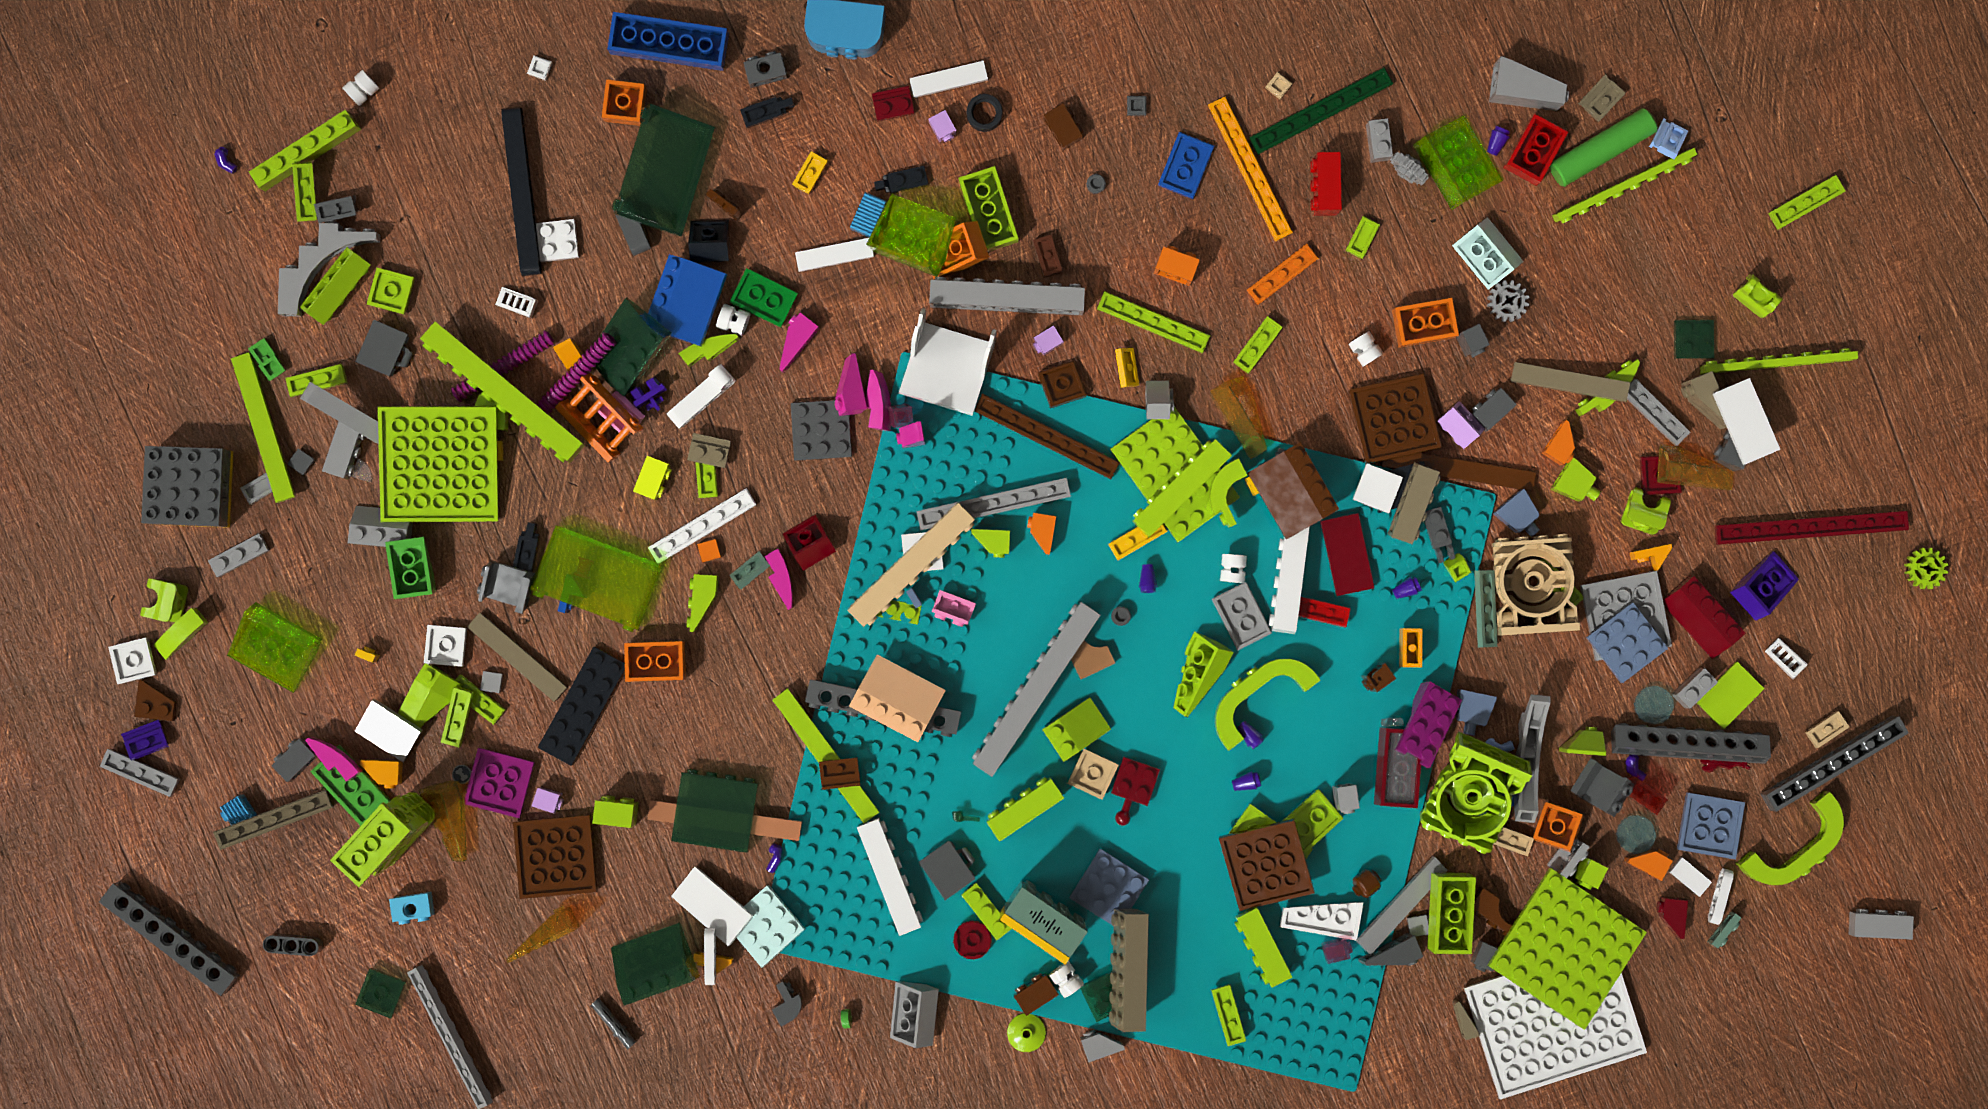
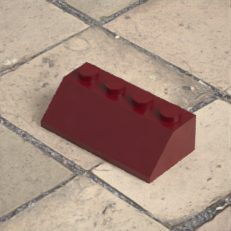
[1663,576,1746,659]

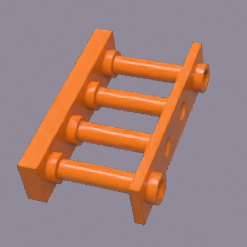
[555,373,643,462]

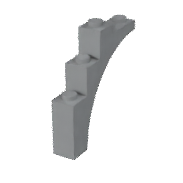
[278,220,381,317]
[1513,694,1551,823]

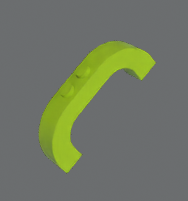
[1215,659,1320,751]
[1735,791,1844,885]

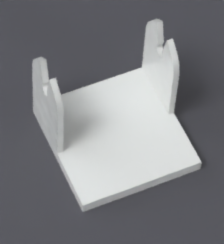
[899,307,997,416]

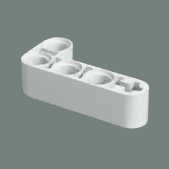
[667,364,736,429]

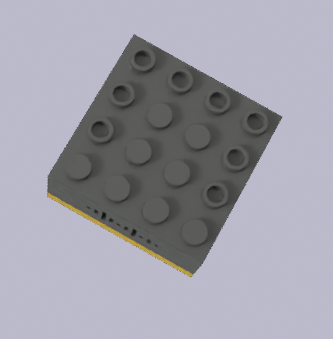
[141,446,233,528]

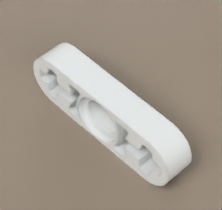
[1708,868,1734,925]
[704,928,716,985]

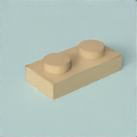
[1805,711,1849,748]
[1494,827,1534,856]

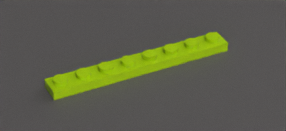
[1552,148,1697,224]
[1700,348,1858,375]

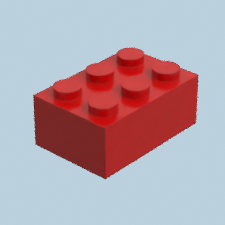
[1503,114,1568,186]
[1310,152,1342,216]

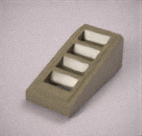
[1452,999,1480,1040]

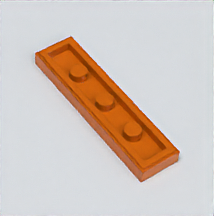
[1246,244,1319,305]

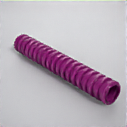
[451,330,554,402]
[536,332,616,415]

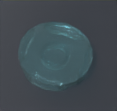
[1634,686,1674,724]
[1616,815,1656,854]

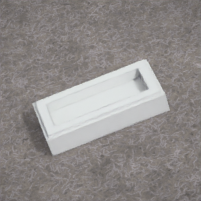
[1669,857,1712,897]

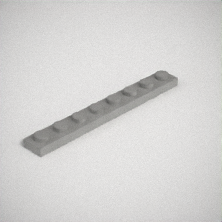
[916,478,1071,530]
[407,965,493,1109]

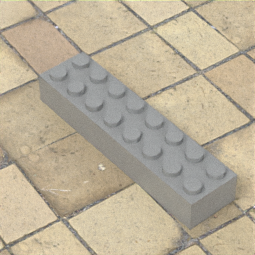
[929,277,1085,315]

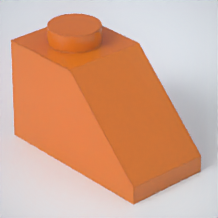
[1542,420,1575,466]
[1027,513,1056,555]
[1624,849,1673,881]

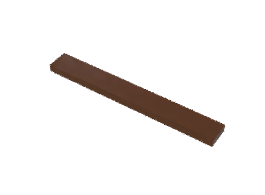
[974,394,1119,480]
[1381,453,1536,492]

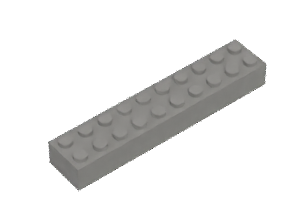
[972,602,1100,777]

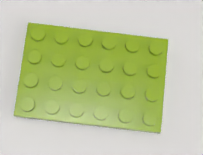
[1110,407,1240,543]

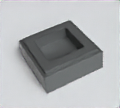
[1127,96,1146,116]
[287,448,315,475]

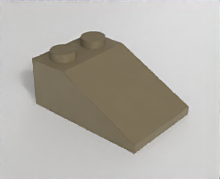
[1681,372,1727,429]

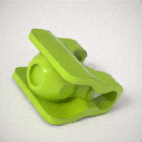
[1733,274,1783,318]
[1621,487,1671,535]
[140,579,188,622]

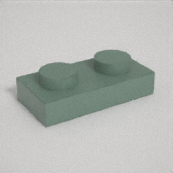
[729,552,770,590]
[1707,911,1741,948]

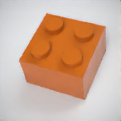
[602,79,647,126]
[1153,245,1200,286]
[1533,802,1584,853]

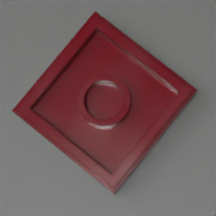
[1640,455,1682,495]

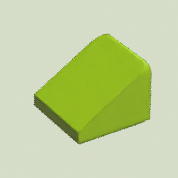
[1443,553,1472,583]

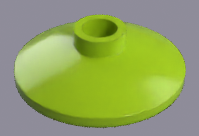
[1007,1013,1046,1052]

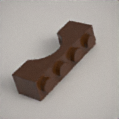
[1474,887,1513,936]

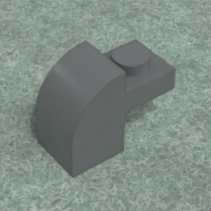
[772,979,803,1027]

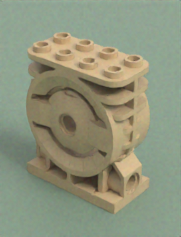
[1491,534,1580,635]

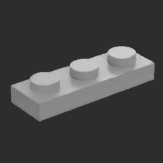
[208,534,270,578]

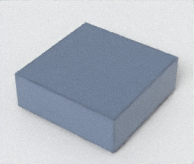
[906,588,922,608]

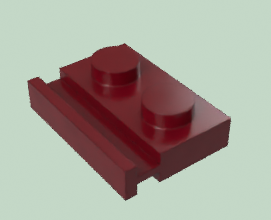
[872,86,914,122]

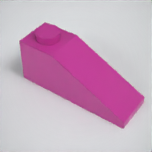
[779,312,819,373]
[835,353,867,416]
[896,421,925,448]

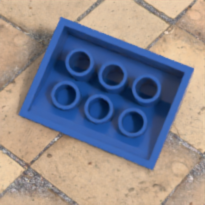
[644,254,727,347]

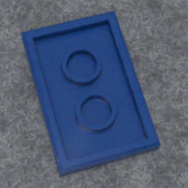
[1158,132,1214,199]

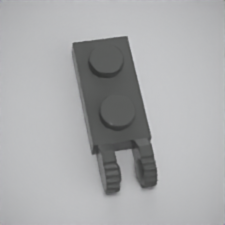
[1424,507,1455,563]

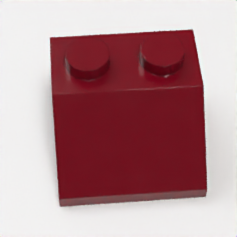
[783,515,836,571]

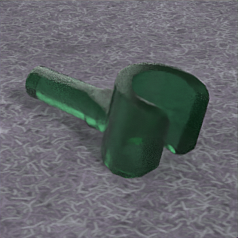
[952,810,980,822]

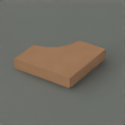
[1071,640,1115,680]

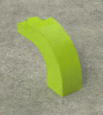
[1209,458,1247,528]

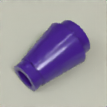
[1487,126,1510,156]
[1139,564,1158,593]
[1392,577,1422,600]
[1237,721,1265,750]
[1232,771,1262,791]

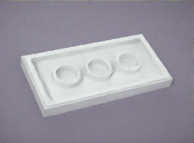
[1713,378,1780,465]
[671,866,753,946]

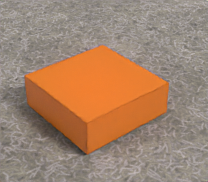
[697,539,721,563]

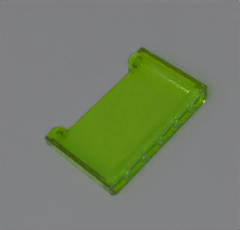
[530,525,664,632]

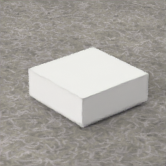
[527,56,553,81]

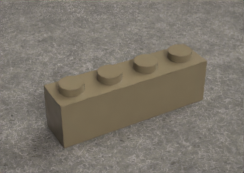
[1388,462,1440,544]

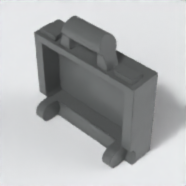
[355,320,413,377]
[919,841,975,900]

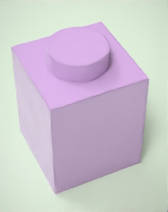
[928,110,956,142]
[1033,325,1063,356]
[532,787,564,813]

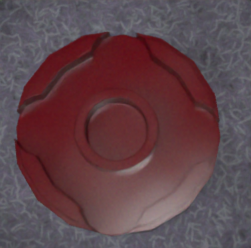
[953,920,992,960]

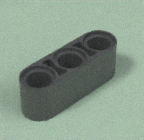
[612,198,651,256]
[263,934,323,956]

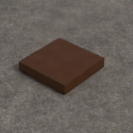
[1037,361,1087,409]

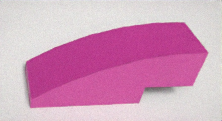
[866,370,892,431]
[765,549,793,610]
[305,737,363,782]

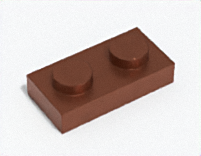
[1033,235,1062,277]

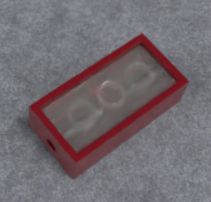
[1374,727,1421,808]

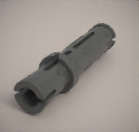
[590,998,637,1050]

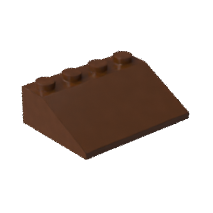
[1248,442,1339,540]

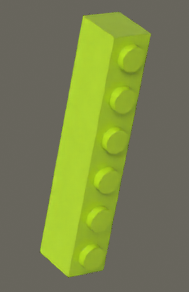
[249,110,361,191]
[1132,439,1232,538]

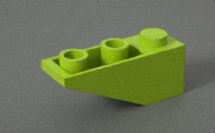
[687,574,719,632]

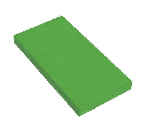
[310,745,391,826]

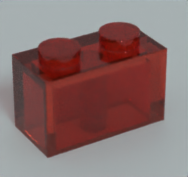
[1628,776,1668,815]

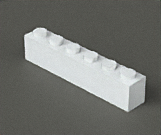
[1269,527,1309,634]
[857,818,923,936]

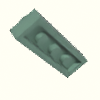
[1474,570,1498,648]

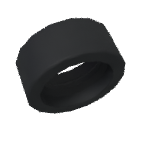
[966,94,1003,132]

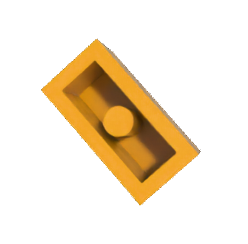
[1399,628,1422,667]

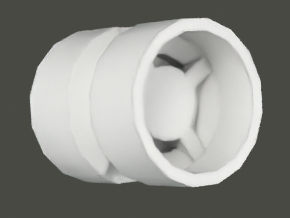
[342,70,379,106]
[716,304,750,336]
[1348,331,1384,367]
[1220,554,1247,583]
[1049,961,1084,998]

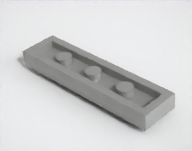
[1627,379,1690,446]
[100,749,180,797]

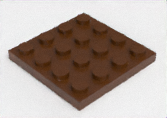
[1348,373,1441,465]
[513,815,597,899]
[1219,819,1315,911]

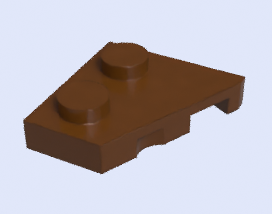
[706,188,742,221]
[134,680,177,721]

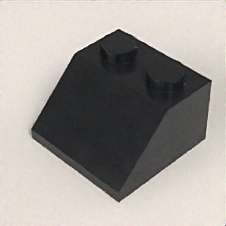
[688,220,730,263]

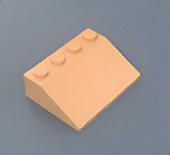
[849,654,946,742]

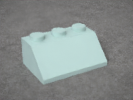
[1452,217,1524,290]

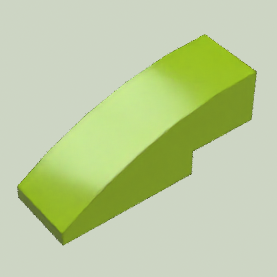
[679,334,740,367]
[153,608,208,660]

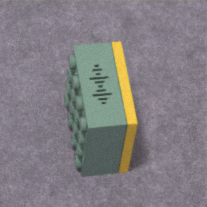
[1000,880,1088,965]

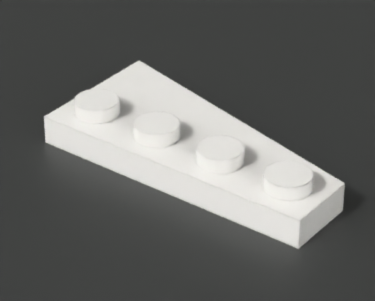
[1280,902,1363,941]

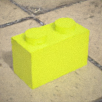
[633,456,672,501]

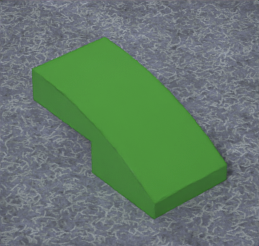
[248,338,286,381]

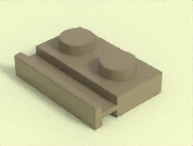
[1578,74,1625,122]
[687,433,731,468]

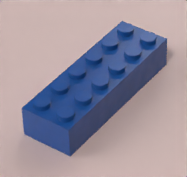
[607,12,729,71]

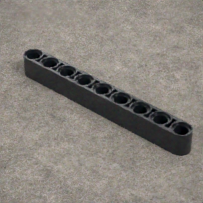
[501,106,542,276]

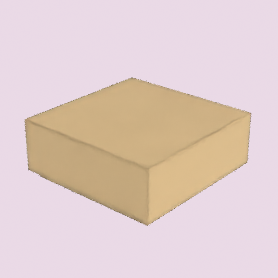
[1265,72,1293,99]

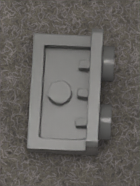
[1547,839,1589,878]

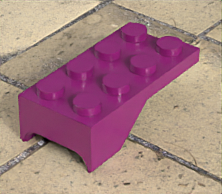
[1395,681,1462,768]

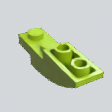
[1575,359,1640,416]

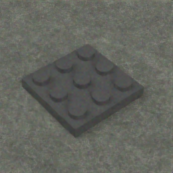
[791,400,852,461]

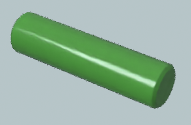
[1550,108,1658,187]

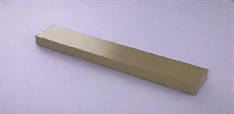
[1511,362,1630,402]
[467,612,567,702]
[213,790,333,850]

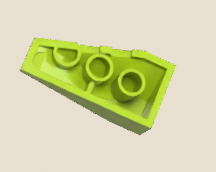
[1173,631,1234,717]
[398,663,463,728]

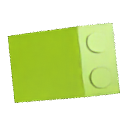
[1042,697,1111,762]

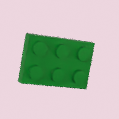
[730,268,798,328]

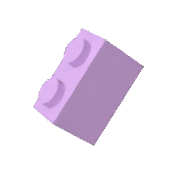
[1438,401,1485,449]

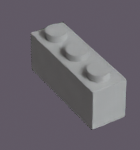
[322,422,365,479]
[1849,908,1914,940]

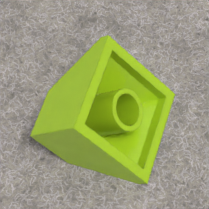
[1559,727,1606,756]

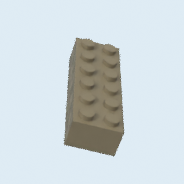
[1109,909,1149,1032]

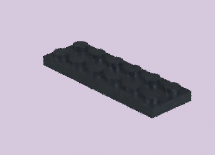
[538,646,625,766]

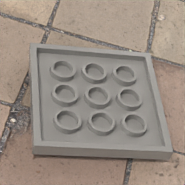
[1580,571,1672,661]

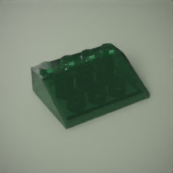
[595,297,672,396]
[611,922,700,1006]

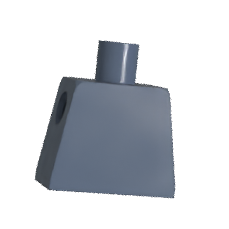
[1493,489,1540,537]
[1456,689,1497,736]

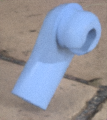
[1485,738,1514,752]

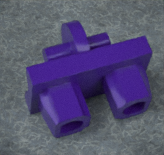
[631,377,667,411]

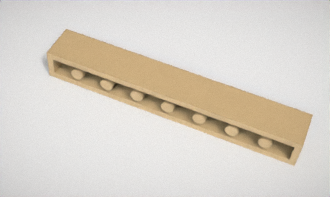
[847,502,975,627]

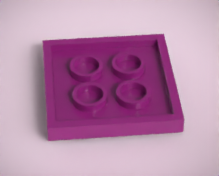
[463,748,535,818]

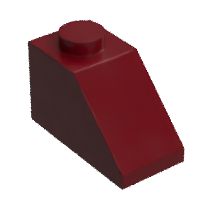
[1656,897,1688,939]

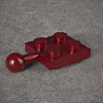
[1111,757,1160,826]

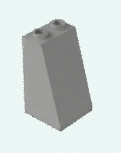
[1489,56,1569,111]

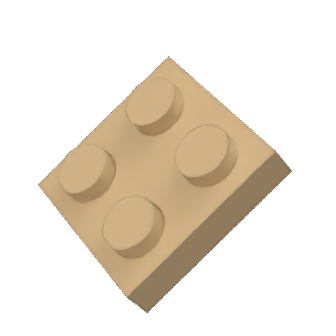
[1067,749,1119,800]

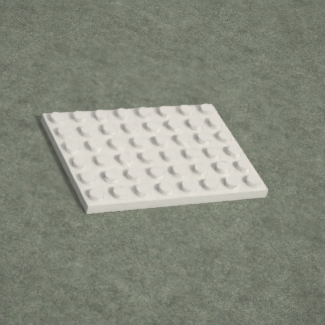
[1463,973,1647,1099]

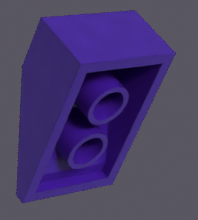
[1730,551,1799,621]

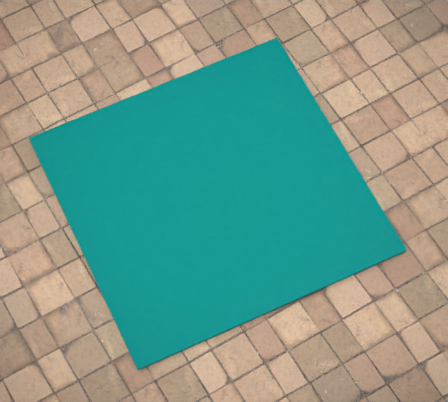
[772,352,1496,1092]

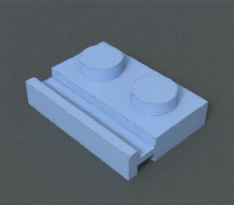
[1649,118,1688,159]

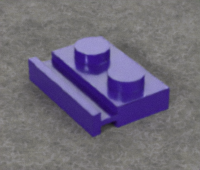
[121,720,169,761]

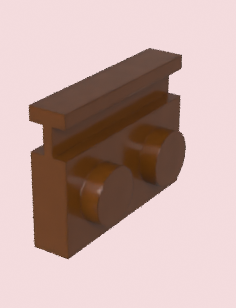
[819,757,861,790]

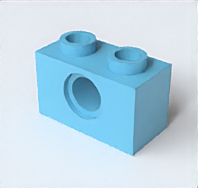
[389,892,435,925]

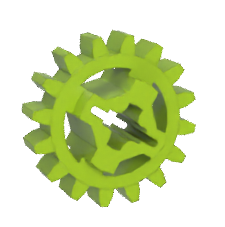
[1904,548,1948,589]

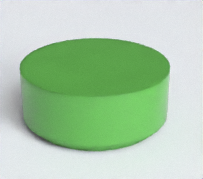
[841,1009,852,1029]

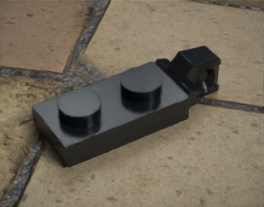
[740,97,795,129]
[874,166,928,194]
[513,522,539,572]

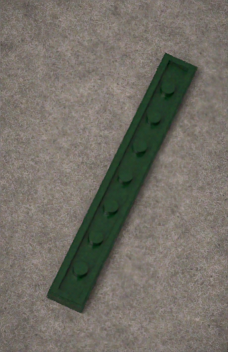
[1249,67,1393,155]

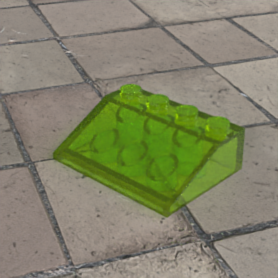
[1413,116,1503,210]
[866,194,956,277]
[227,602,322,693]

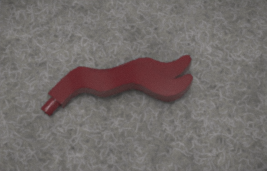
[1700,759,1751,773]

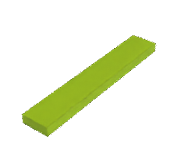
[1097,291,1210,353]

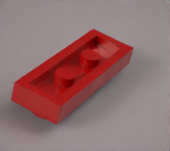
[1298,597,1350,628]

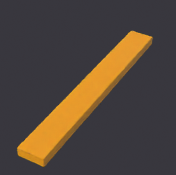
[1208,96,1293,242]

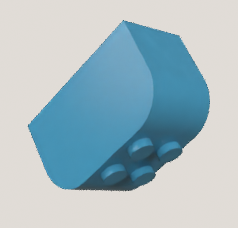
[804,0,886,60]

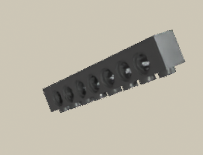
[805,679,961,737]
[1760,716,1909,812]
[1611,723,1771,764]
[99,882,240,996]

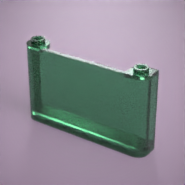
[612,104,715,237]

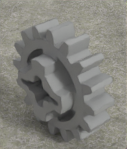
[1390,152,1429,186]
[1487,280,1529,322]

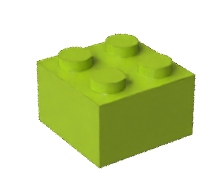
[592,795,639,828]

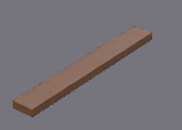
[648,800,802,841]

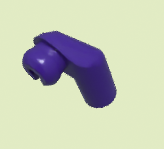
[214,147,237,174]
[1626,755,1646,782]
[766,843,782,873]

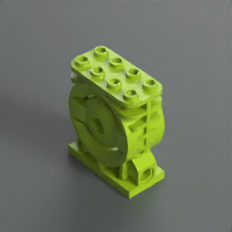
[1420,731,1532,854]
[330,792,435,887]

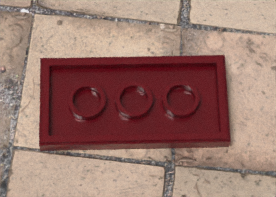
[1320,513,1374,596]

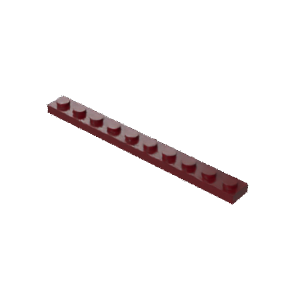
[1714,511,1909,545]

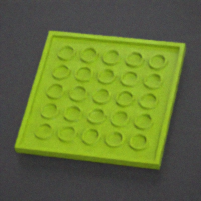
[378,406,498,522]
[1487,868,1647,1030]

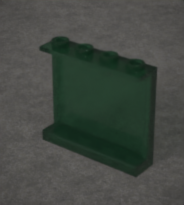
[671,769,760,853]

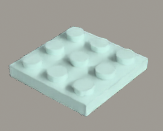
[737,885,805,968]

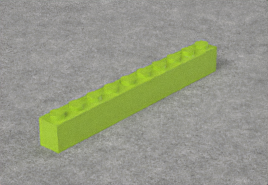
[420,322,585,463]

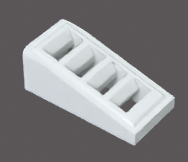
[495,287,538,319]
[1765,638,1808,679]

